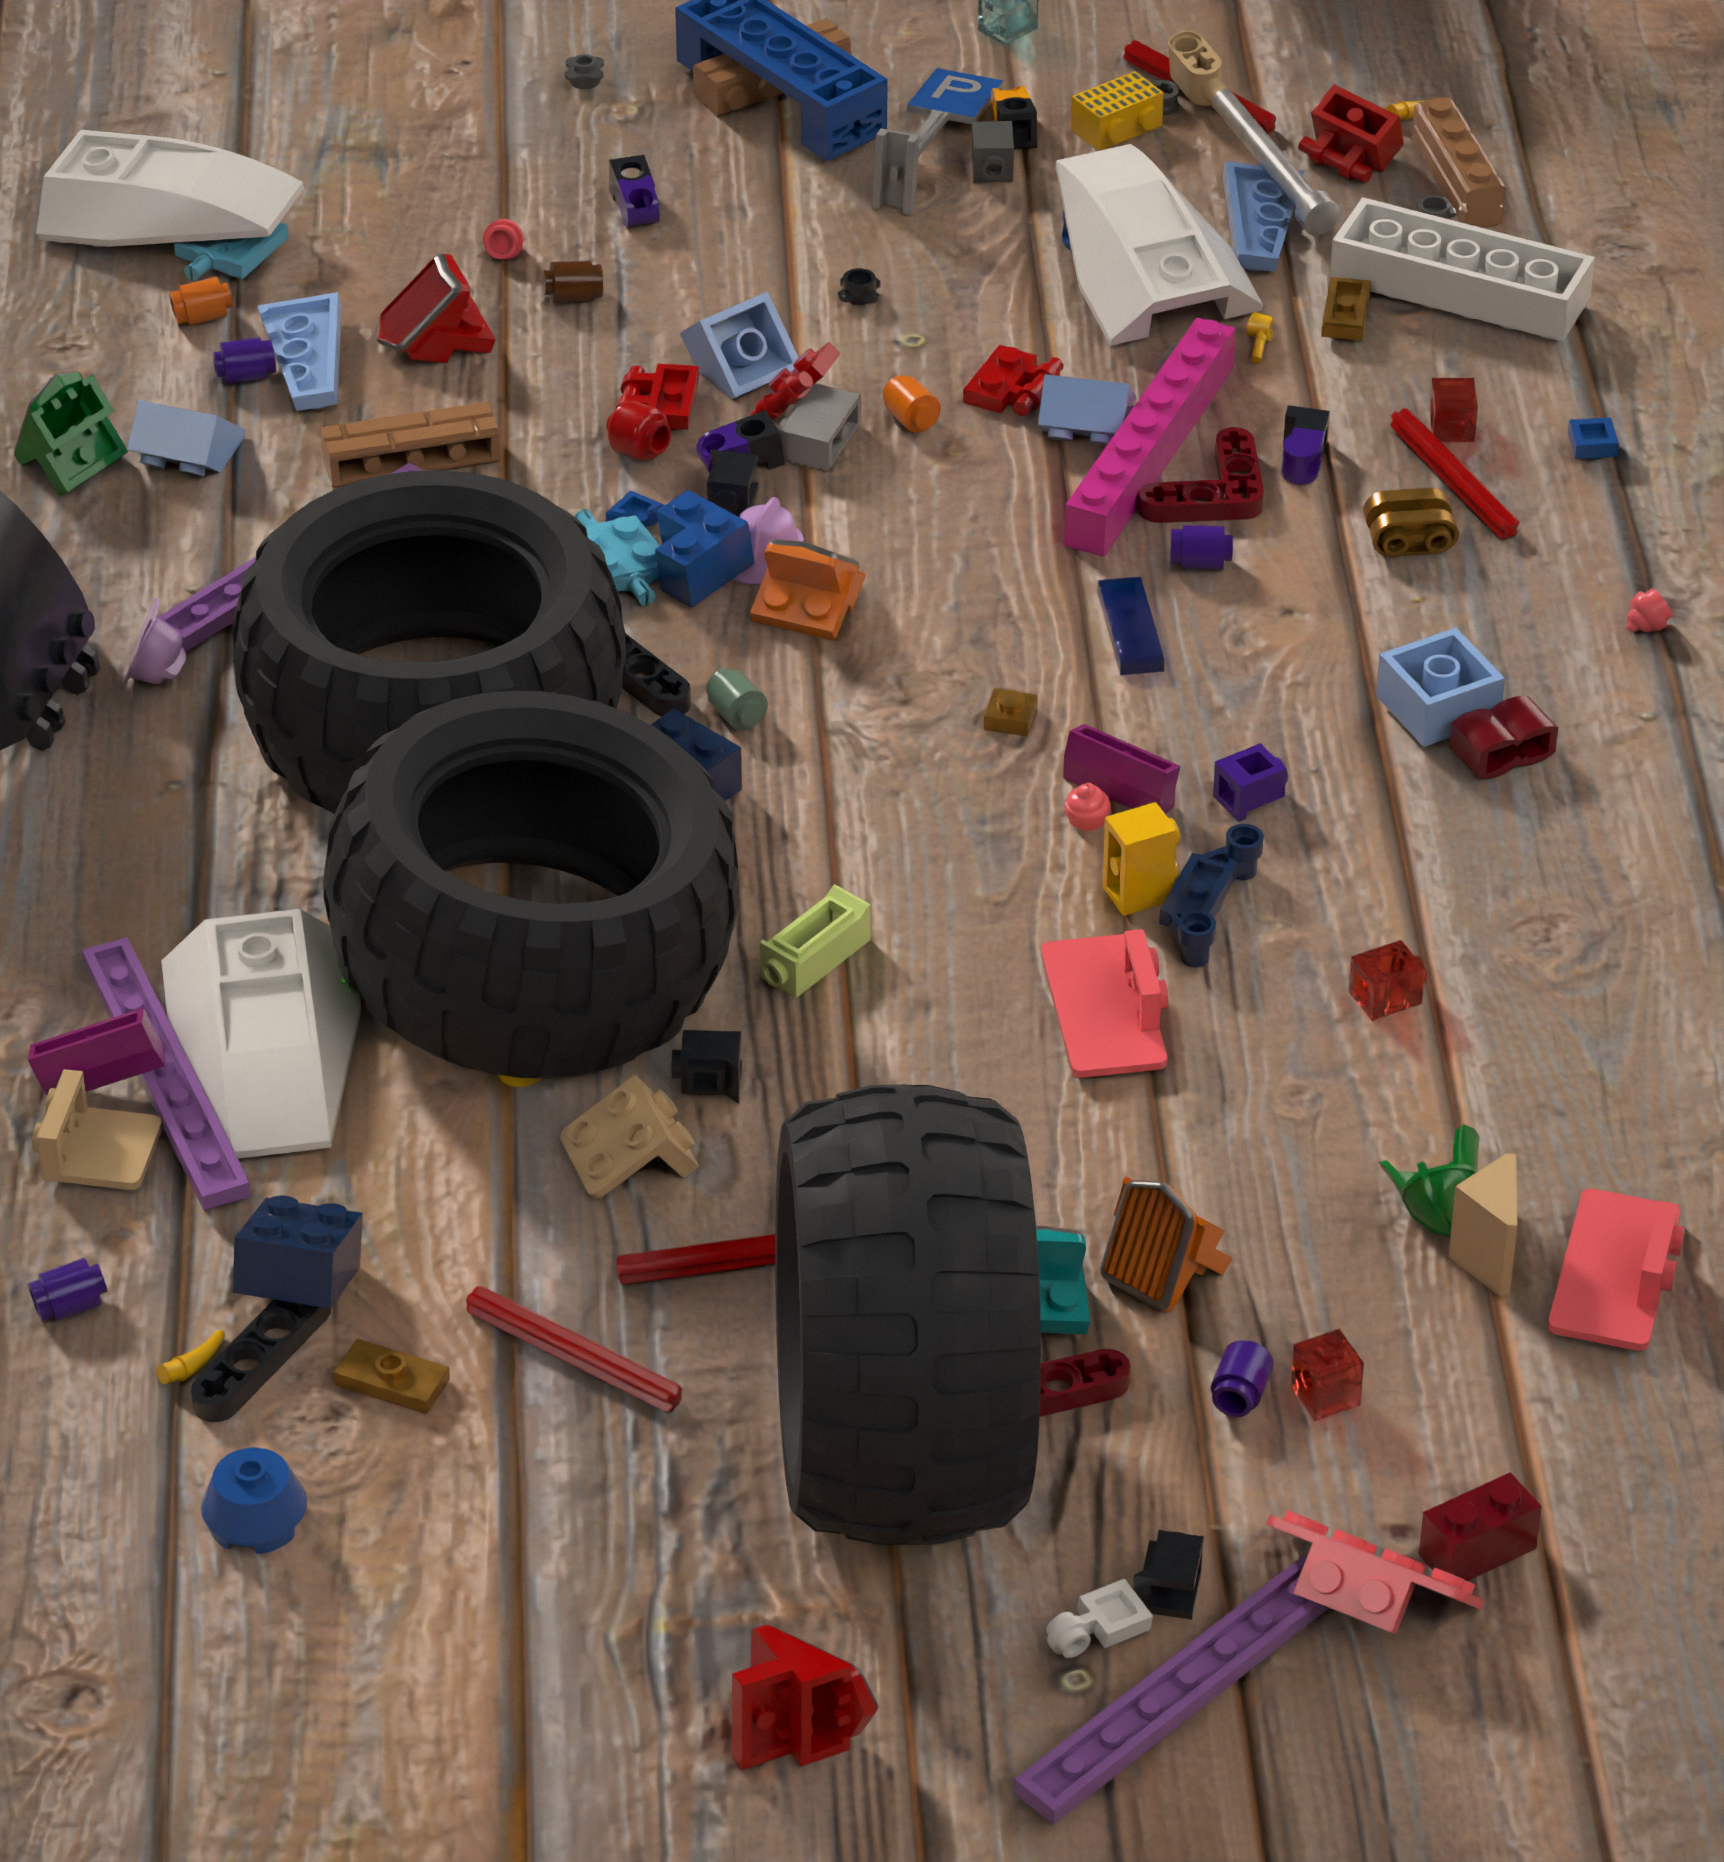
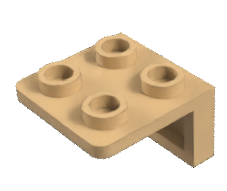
[32,1069,162,1190]
[560,1075,699,1199]

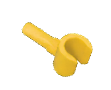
[1246,312,1273,364]

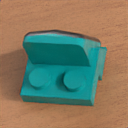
[1036,1225,1090,1334]

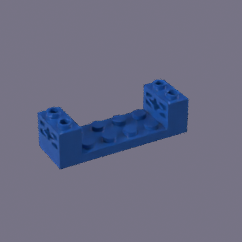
[675,0,888,161]

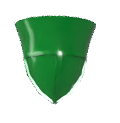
[1378,1124,1480,1237]

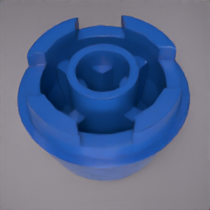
[201,1447,307,1554]

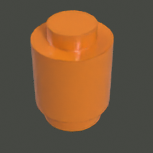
[169,276,233,326]
[883,375,941,433]

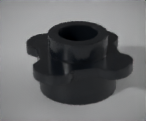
[838,268,881,305]

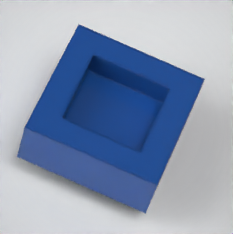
[1568,417,1619,460]

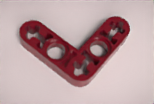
[1138,427,1264,523]
[1040,1349,1131,1417]

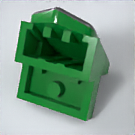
[14,371,129,496]

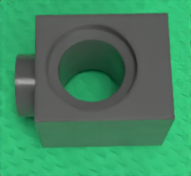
[971,121,1014,182]

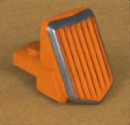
[750,539,866,641]
[1100,1176,1232,1313]

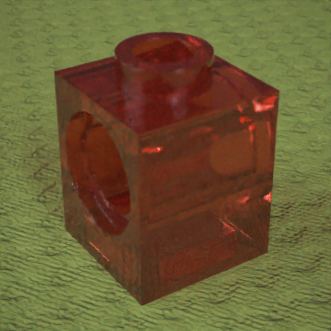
[1429,378,1478,443]
[1348,940,1427,1021]
[1291,1328,1364,1421]

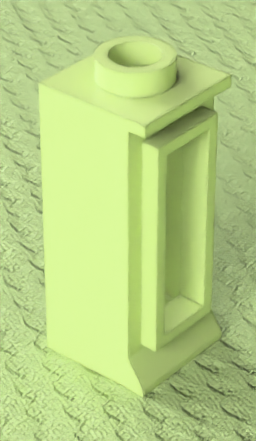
[760,884,871,998]

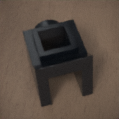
[707,449,759,517]
[671,1030,742,1104]
[1133,1530,1204,1620]

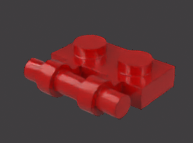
[750,342,841,421]
[963,345,1064,416]
[615,363,699,430]

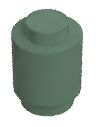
[706,668,768,730]

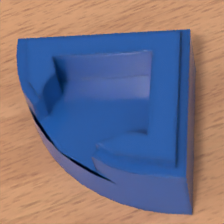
[605,491,665,527]

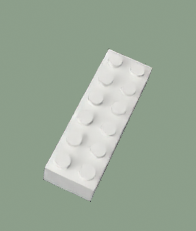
[1330,197,1595,342]

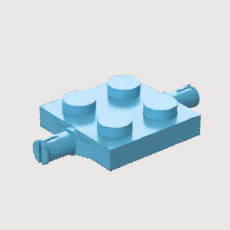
[174,222,289,281]
[575,509,660,606]

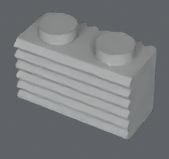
[778,383,861,472]

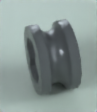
[1150,80,1179,116]

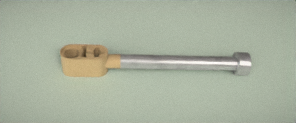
[1168,31,1340,236]

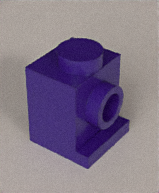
[1213,743,1288,822]

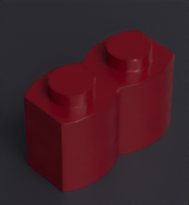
[1449,696,1558,779]

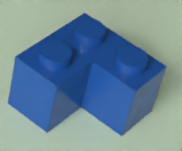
[655,490,755,607]

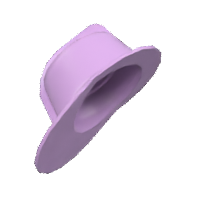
[732,497,804,585]
[124,598,186,684]

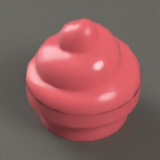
[483,219,525,260]
[1626,588,1673,633]
[1064,783,1111,831]

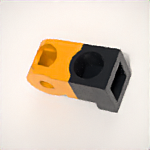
[991,86,1037,149]

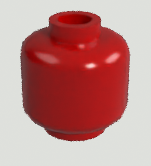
[606,400,671,461]

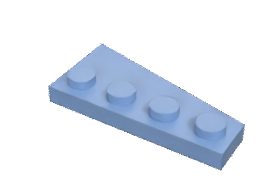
[257,292,342,411]

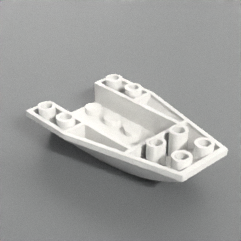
[36,130,304,247]
[1055,144,1263,346]
[161,909,361,1159]

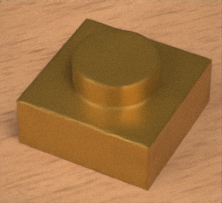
[984,688,1038,737]

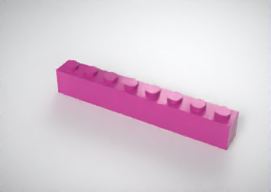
[1064,318,1236,557]

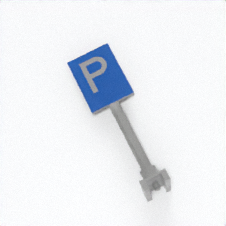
[872,68,1003,215]

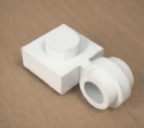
[1046,1579,1153,1658]

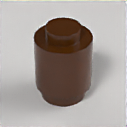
[542,261,603,303]

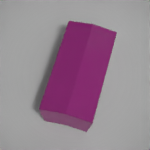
[1063,724,1181,815]
[28,1008,165,1095]

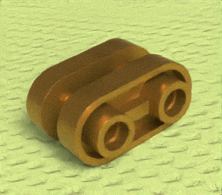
[1363,487,1459,557]

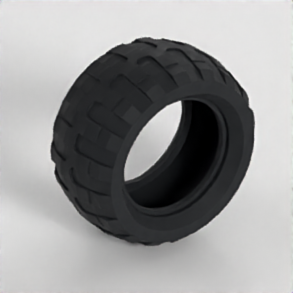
[233,470,626,814]
[323,691,740,1079]
[775,1084,1041,1545]

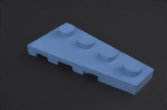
[1222,161,1304,272]

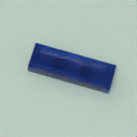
[1097,577,1165,675]

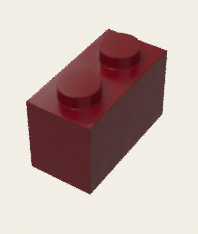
[1419,1472,1542,1581]

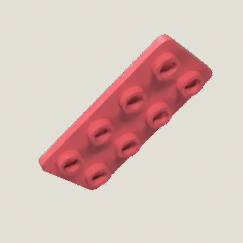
[1041,929,1168,1078]
[1548,1188,1685,1351]
[1266,1510,1485,1634]

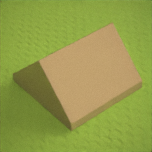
[1448,1153,1518,1297]

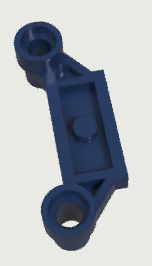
[1159,824,1264,968]

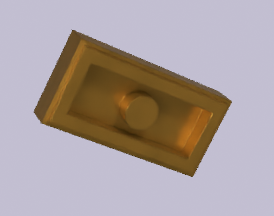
[1321,277,1371,341]
[333,1338,450,1414]

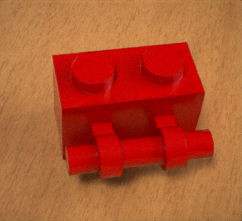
[1298,84,1404,183]

